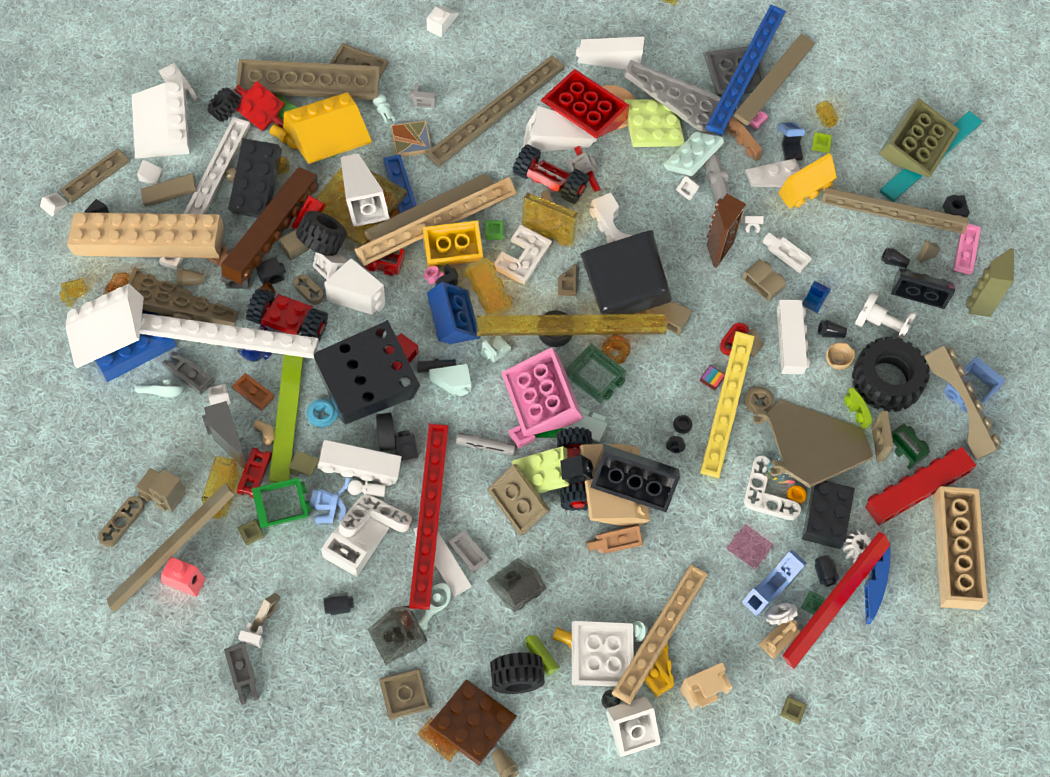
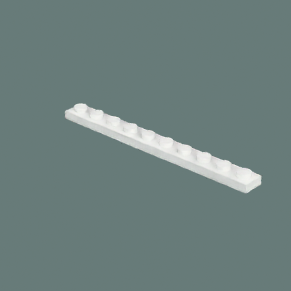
[159,117,250,270]
[140,313,319,358]

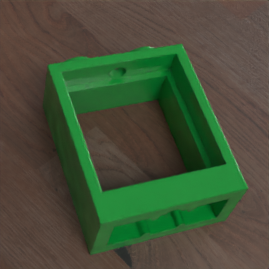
[252,478,311,529]

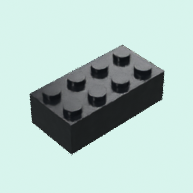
[228,138,282,218]

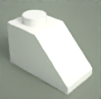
[427,6,459,37]

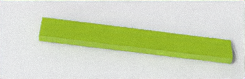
[269,354,304,483]

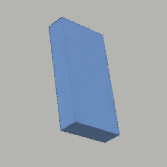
[778,122,805,137]

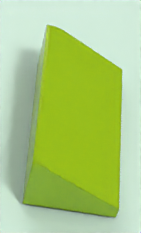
[525,635,560,676]

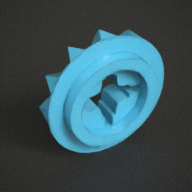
[306,399,338,429]

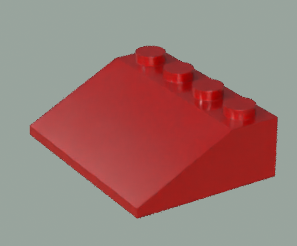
[541,69,630,139]

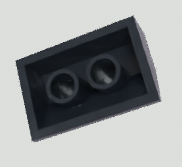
[891,268,955,309]

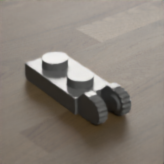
[162,351,214,395]
[224,643,259,705]

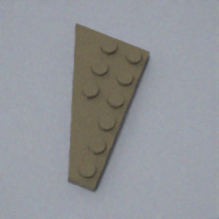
[127,267,238,326]

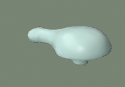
[135,379,183,398]
[417,583,451,630]

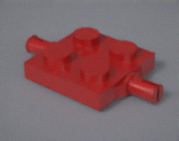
[234,81,285,131]

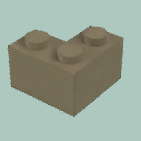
[136,468,186,512]

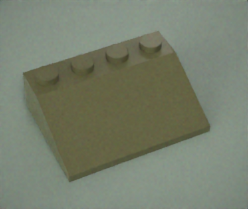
[879,98,960,178]

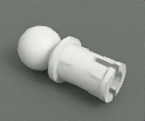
[348,480,386,497]

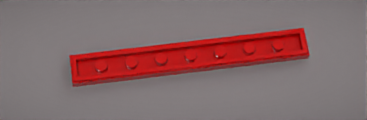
[782,532,890,669]

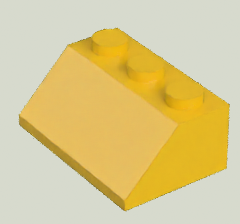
[778,153,837,209]
[423,221,483,268]

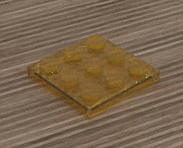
[522,192,578,247]

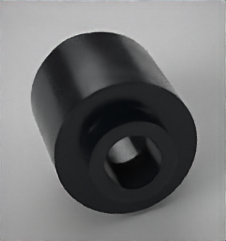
[814,555,839,587]
[323,592,354,616]

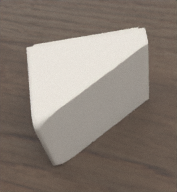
[138,160,162,184]
[40,192,69,217]
[207,384,231,405]

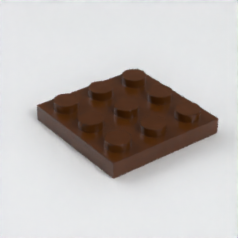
[428,679,517,766]

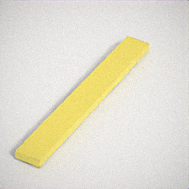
[700,331,755,478]

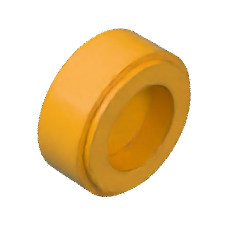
[786,485,807,505]

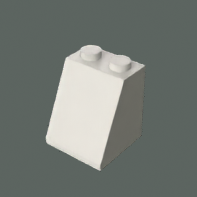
[324,259,385,314]

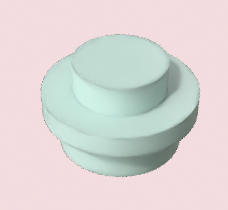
[632,621,649,642]

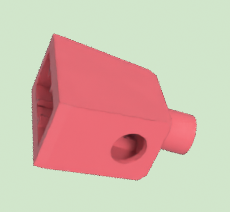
[161,557,206,597]

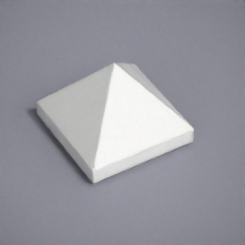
[677,175,700,201]

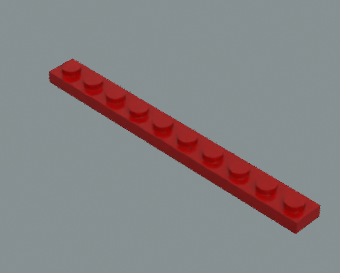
[409,424,448,610]

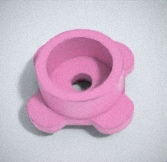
[423,266,444,285]

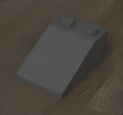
[202,401,246,468]

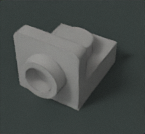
[410,83,435,108]
[568,152,598,173]

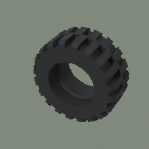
[852,337,930,412]

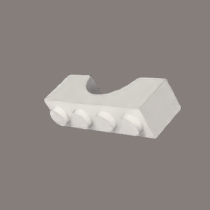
[589,193,632,243]

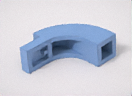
[742,550,807,616]

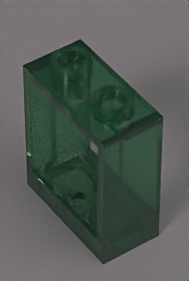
[566,344,626,404]

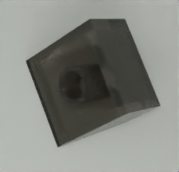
[486,558,547,612]
[368,605,428,665]

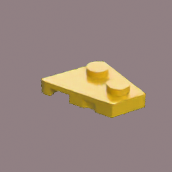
[645,643,674,698]

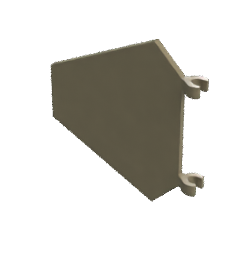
[753,399,873,488]

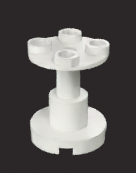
[855,292,916,339]

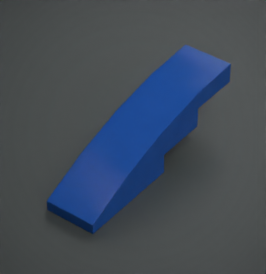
[864,543,891,624]

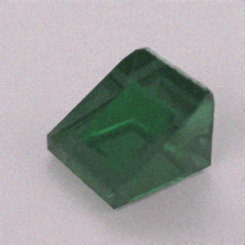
[801,591,826,615]

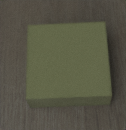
[237,519,265,546]
[780,696,807,724]

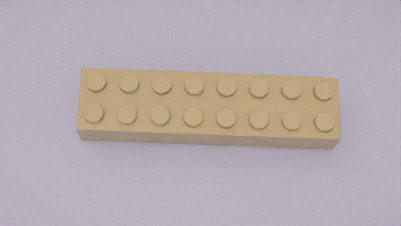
[67,213,225,258]

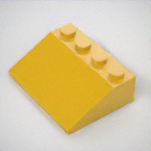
[283,92,372,164]

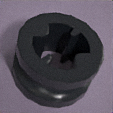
[601,690,621,709]

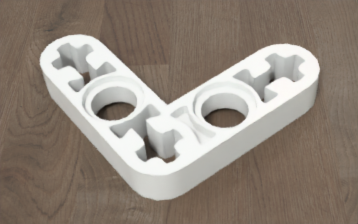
[744,456,801,520]
[339,495,412,537]

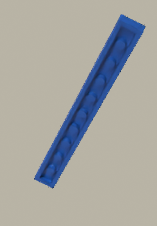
[706,4,786,136]

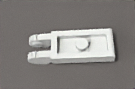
[159,63,197,104]

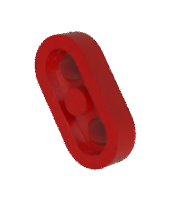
[719,323,750,356]

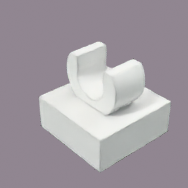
[742,216,764,233]
[238,623,263,648]

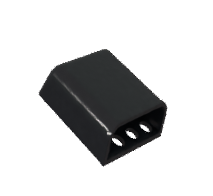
[580,230,672,322]
[314,320,420,424]

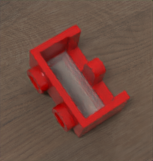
[363,241,405,276]

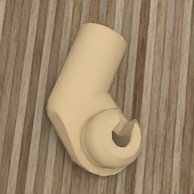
[253,420,275,445]

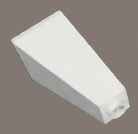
[523,106,597,152]
[341,154,390,227]

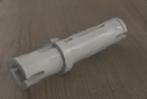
[456,432,516,456]

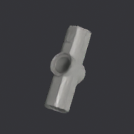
[704,153,732,203]

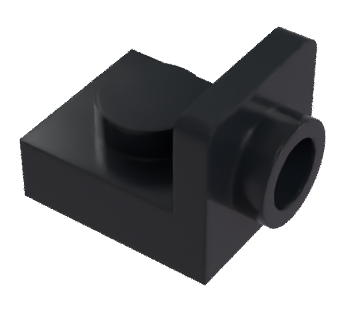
[781,135,803,161]
[435,264,459,286]

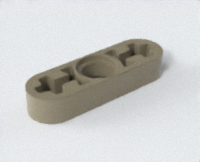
[98,496,144,547]

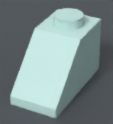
[429,364,471,396]

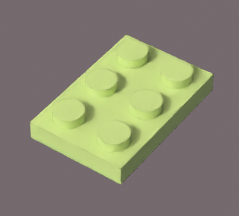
[512,446,569,493]

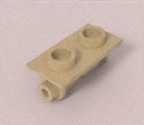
[759,619,801,659]

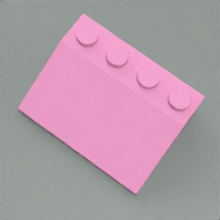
[501,347,584,436]

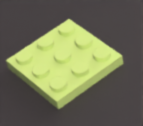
[624,99,684,147]

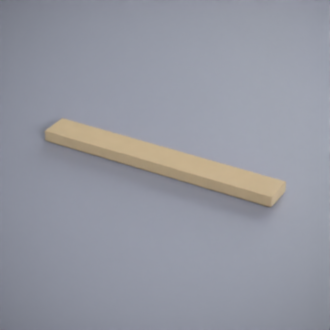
[612,564,708,705]

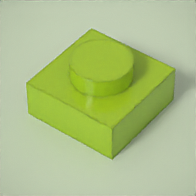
[811,132,832,153]

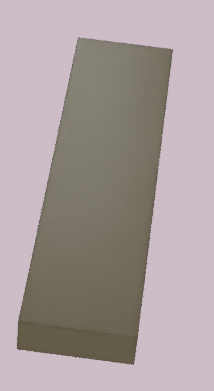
[60,148,130,203]

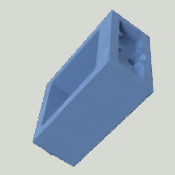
[943,356,1006,413]

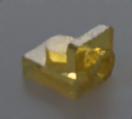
[59,278,88,307]

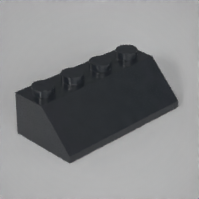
[590,444,680,513]

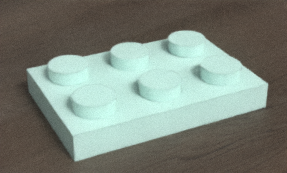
[664,132,724,176]

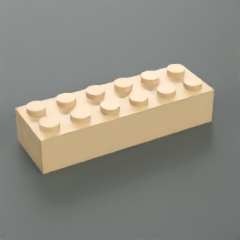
[933,486,988,610]

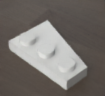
[745,159,800,188]

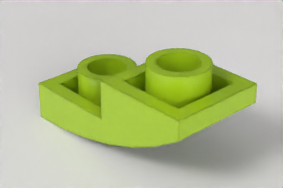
[844,388,873,429]

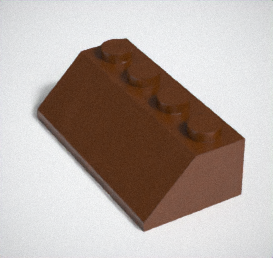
[706,193,746,268]

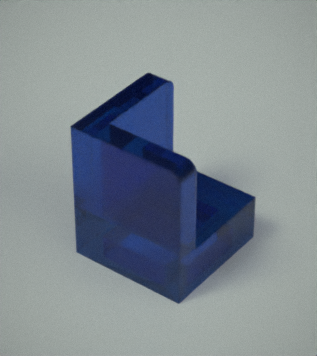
[802,280,831,314]

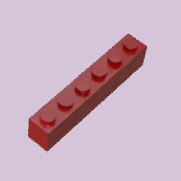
[865,447,976,526]

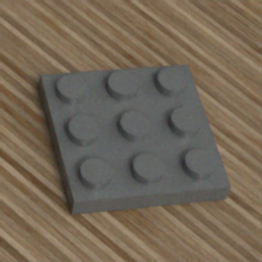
[705,46,765,97]

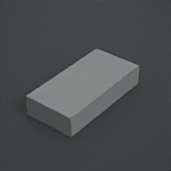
[448,530,489,574]

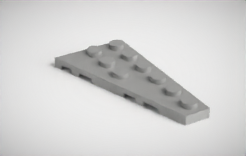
[624,60,721,136]

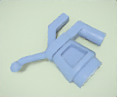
[310,477,350,524]

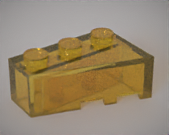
[462,257,513,319]

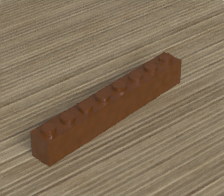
[221,167,319,285]

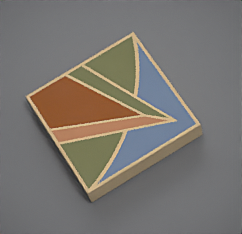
[391,121,431,157]

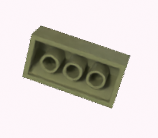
[966,248,1014,317]

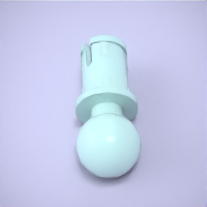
[373,94,395,124]

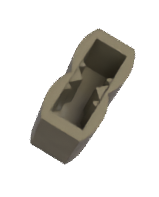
[742,259,786,302]

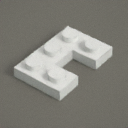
[493,225,552,285]

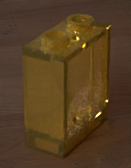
[201,456,240,519]

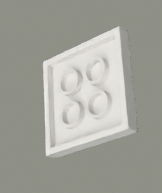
[572,621,634,687]

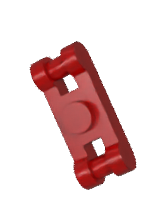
[237,447,272,498]

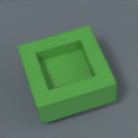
[485,220,504,240]

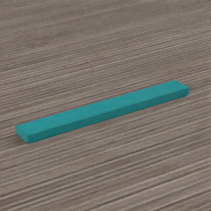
[880,111,983,202]

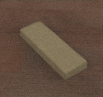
[141,174,197,207]

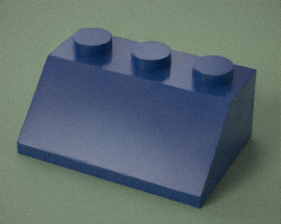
[427,282,480,344]

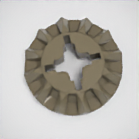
[744,387,775,415]

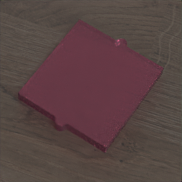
[727,524,773,569]

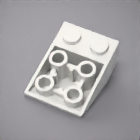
[321,513,390,577]

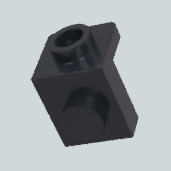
[395,430,418,460]

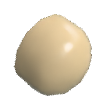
[826,343,855,370]

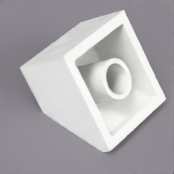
[606,696,661,757]

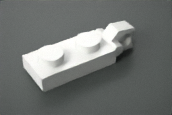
[763,233,812,273]

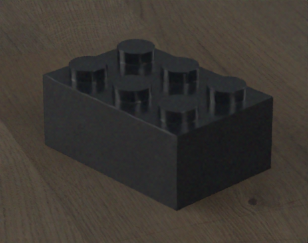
[802,481,855,549]

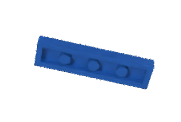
[383,154,417,214]

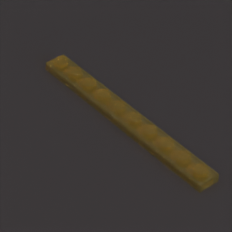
[476,314,667,336]

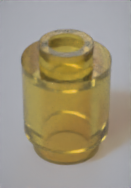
[816,101,839,128]

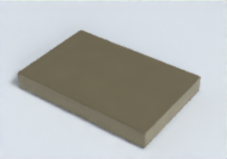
[329,43,389,79]
[487,464,550,536]

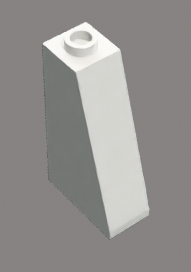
[576,37,644,70]

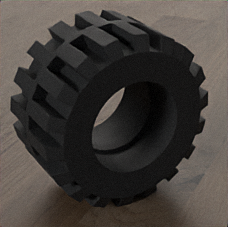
[295,210,347,256]
[490,652,545,694]

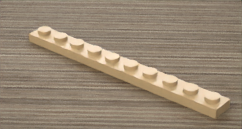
[354,177,516,266]

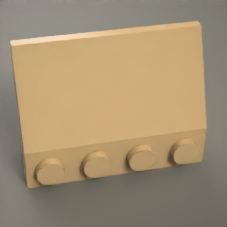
[580,444,650,527]

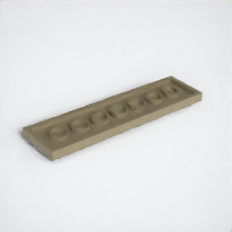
[236,59,380,100]

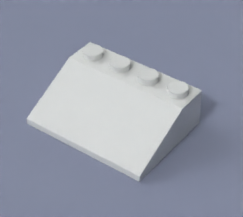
[132,81,190,159]
[66,284,144,368]

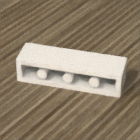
[777,300,810,374]
[317,440,402,486]

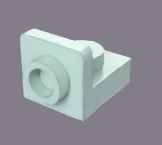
[481,335,511,363]

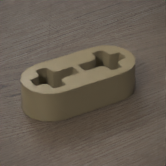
[294,275,324,305]

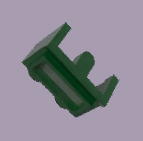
[891,423,930,470]

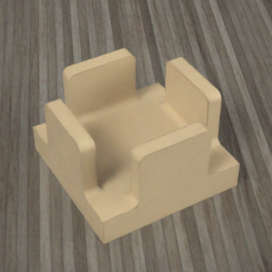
[680,663,732,709]

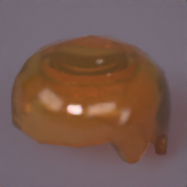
[601,335,631,365]

